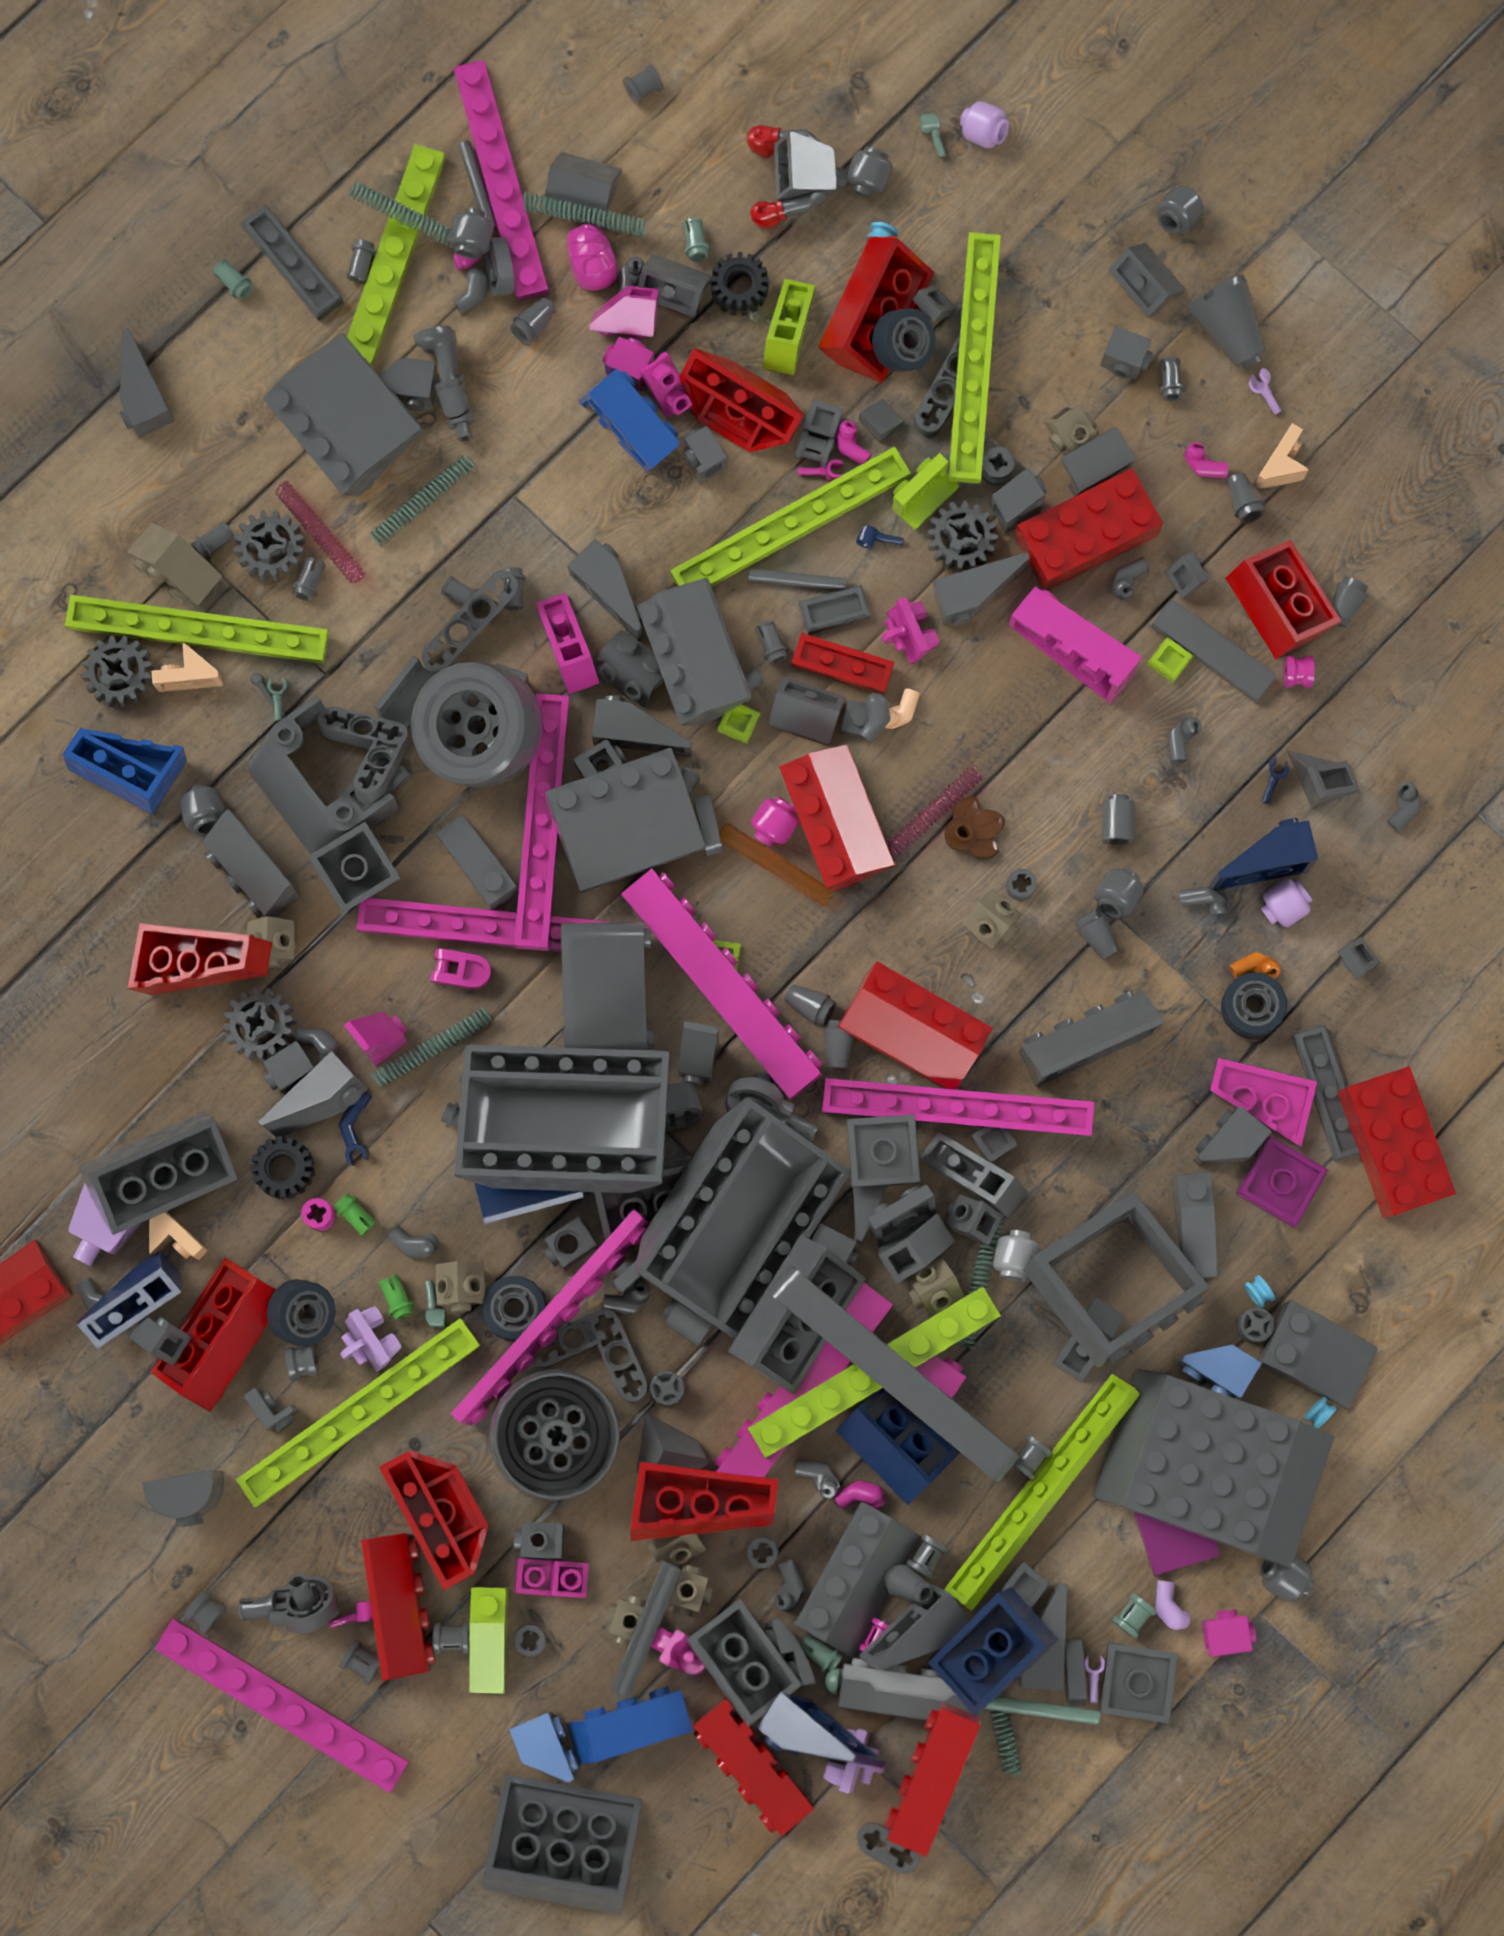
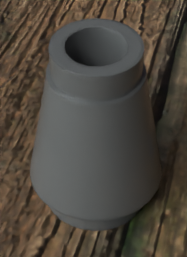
[510,298,556,345]
[1227,473,1265,523]
[1332,577,1368,628]
[1075,908,1119,959]
[784,984,836,1025]
[824,1020,855,1068]
[884,1564,933,1604]

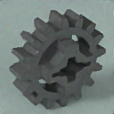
[927,501,998,572]
[233,510,305,581]
[81,635,155,707]
[223,988,297,1061]

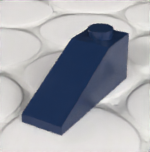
[77,1250,181,1349]

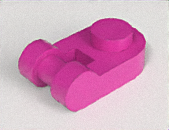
[430,949,492,990]

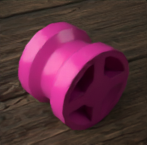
[1283,655,1315,688]

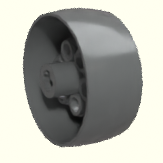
[411,662,543,788]
[489,1369,620,1501]

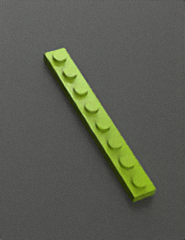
[347,144,446,367]
[948,232,1001,484]
[670,446,911,587]
[65,595,329,664]
[748,1287,1001,1459]
[236,1318,481,1508]
[944,1374,1140,1612]

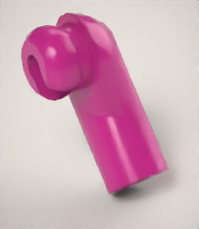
[836,420,872,465]
[1184,442,1228,479]

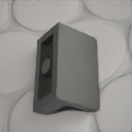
[1108,243,1185,317]
[638,255,711,318]
[1061,427,1136,496]
[374,656,434,730]
[768,677,846,744]

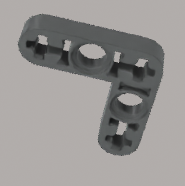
[317,707,409,803]
[532,1309,648,1403]

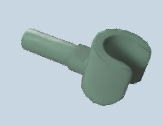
[920,114,947,158]
[267,677,288,722]
[425,1280,446,1328]

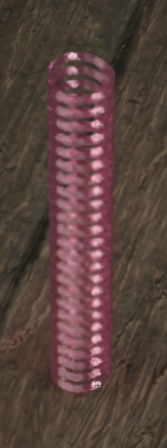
[275,481,366,583]
[887,764,982,861]

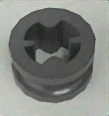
[1006,869,1037,901]
[747,1536,779,1568]
[514,1624,546,1656]

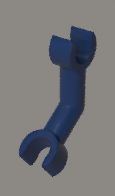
[339,1092,372,1166]

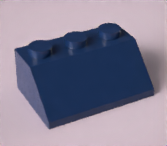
[474,1183,584,1224]
[835,1388,960,1505]

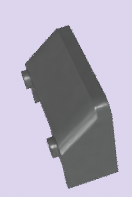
[248,695,400,854]

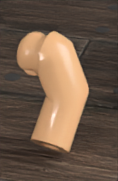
[885,688,920,729]

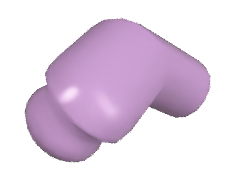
[1155,1581,1190,1630]

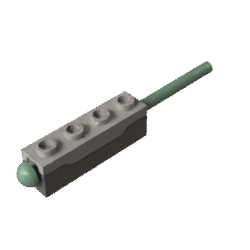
[825,1658,1100,1725]

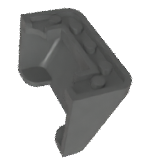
[561,922,655,1050]

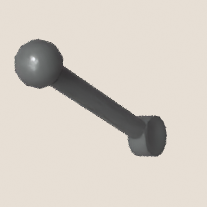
[250,673,286,718]

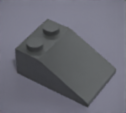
[1258,1300,1377,1410]

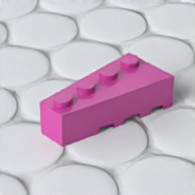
[1008,587,1142,705]

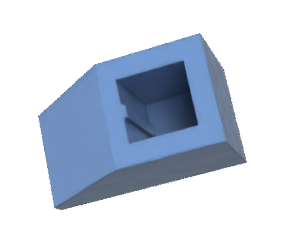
[1178,1345,1262,1399]
[509,1712,579,1782]

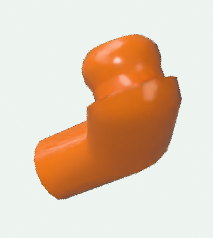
[1229,952,1281,979]

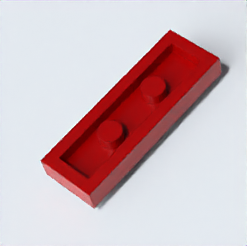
[791,633,895,695]

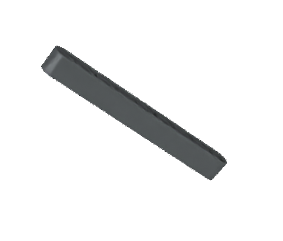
[769,1265,1020,1483]

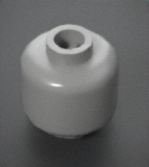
[993,1230,1040,1282]

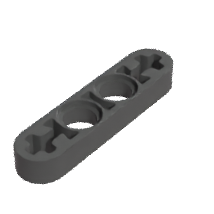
[915,334,960,437]
[421,570,518,672]

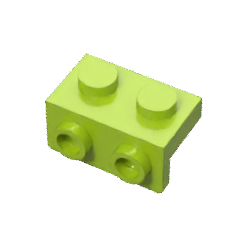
[892,453,959,530]

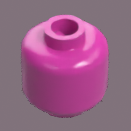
[751,795,800,847]

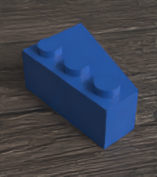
[578,368,681,472]
[62,728,187,815]
[566,1686,693,1764]

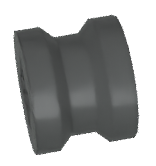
[981,447,1014,486]
[1237,1308,1274,1343]
[285,1345,319,1381]
[650,1371,685,1406]
[183,1590,227,1635]

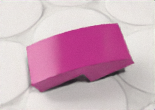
[514,1558,589,1598]

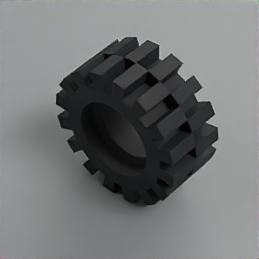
[711,252,768,316]
[251,1136,315,1200]

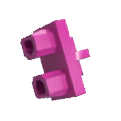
[639,352,692,418]
[881,597,939,664]
[651,1627,706,1675]

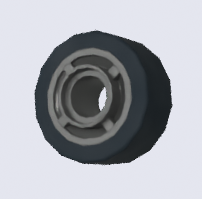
[872,308,936,372]
[1221,973,1287,1038]
[482,1276,547,1341]
[266,1279,336,1346]

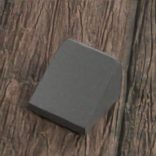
[859,398,904,443]

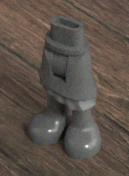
[413,326,473,442]

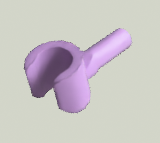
[1249,368,1282,415]
[1084,1654,1105,1704]

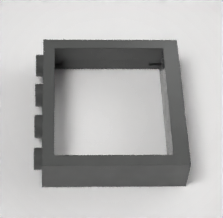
[1023,1191,1210,1368]

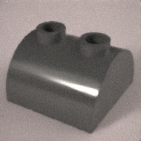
[308,822,400,913]
[142,1470,224,1527]

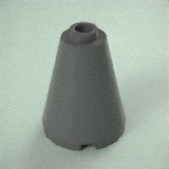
[1186,274,1265,369]

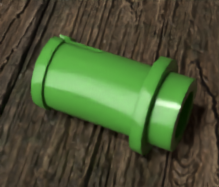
[334,1193,377,1236]
[378,1275,414,1320]

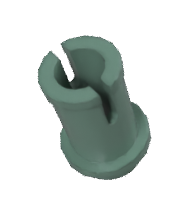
[682,218,710,262]
[212,259,253,300]
[800,1633,843,1673]

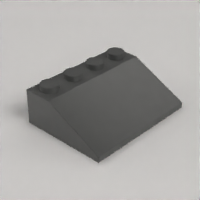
[263,333,424,496]
[545,748,706,893]
[483,1774,642,1915]

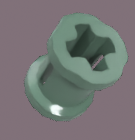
[1111,1593,1157,1639]

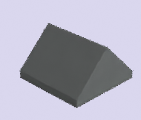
[542,152,622,228]

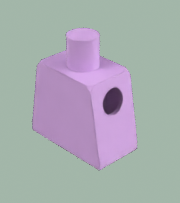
[68,1183,142,1266]

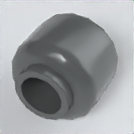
[847,147,893,198]
[1156,186,1204,234]
[449,208,494,259]
[179,785,225,836]
[1094,868,1144,919]
[1260,1555,1314,1602]

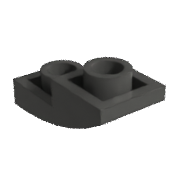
[764,1619,815,1688]

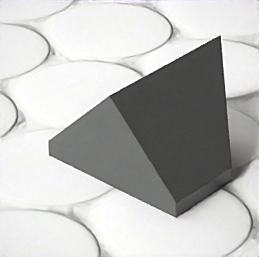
[1287,750,1360,809]
[636,1412,709,1474]

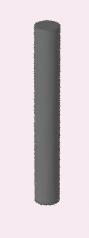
[458,141,498,231]
[748,568,846,591]

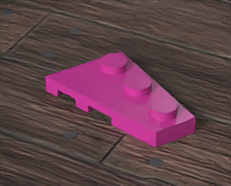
[1210,1057,1317,1147]

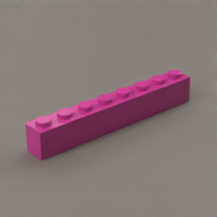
[621,869,823,1101]
[715,1282,893,1477]

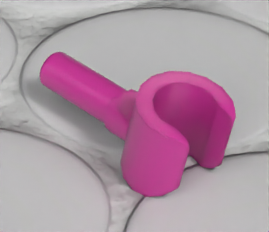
[798,459,844,482]
[329,1602,373,1628]

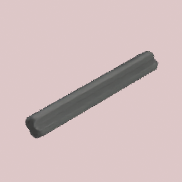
[611,1562,681,1698]

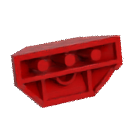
[679,348,805,452]
[379,1450,489,1591]

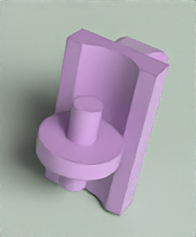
[340,1307,402,1373]
[824,1728,885,1794]

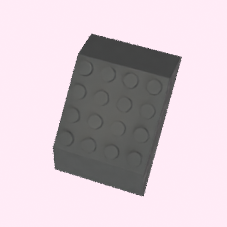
[454,1045,670,1193]
[635,1097,850,1339]
[1093,1368,1334,1569]

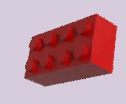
[1014,468,1163,591]
[1337,1066,1456,1218]

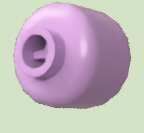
[960,101,1009,148]
[1261,878,1313,927]

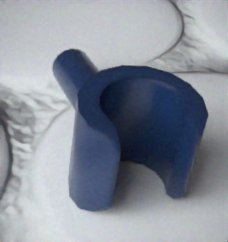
[856,525,904,549]
[1261,756,1289,804]

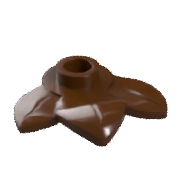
[944,796,1005,859]

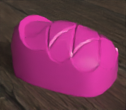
[567,224,619,291]

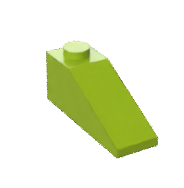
[762,279,815,375]
[469,1587,509,1694]

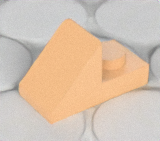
[1254,423,1308,489]
[152,643,223,692]
[149,1211,208,1260]

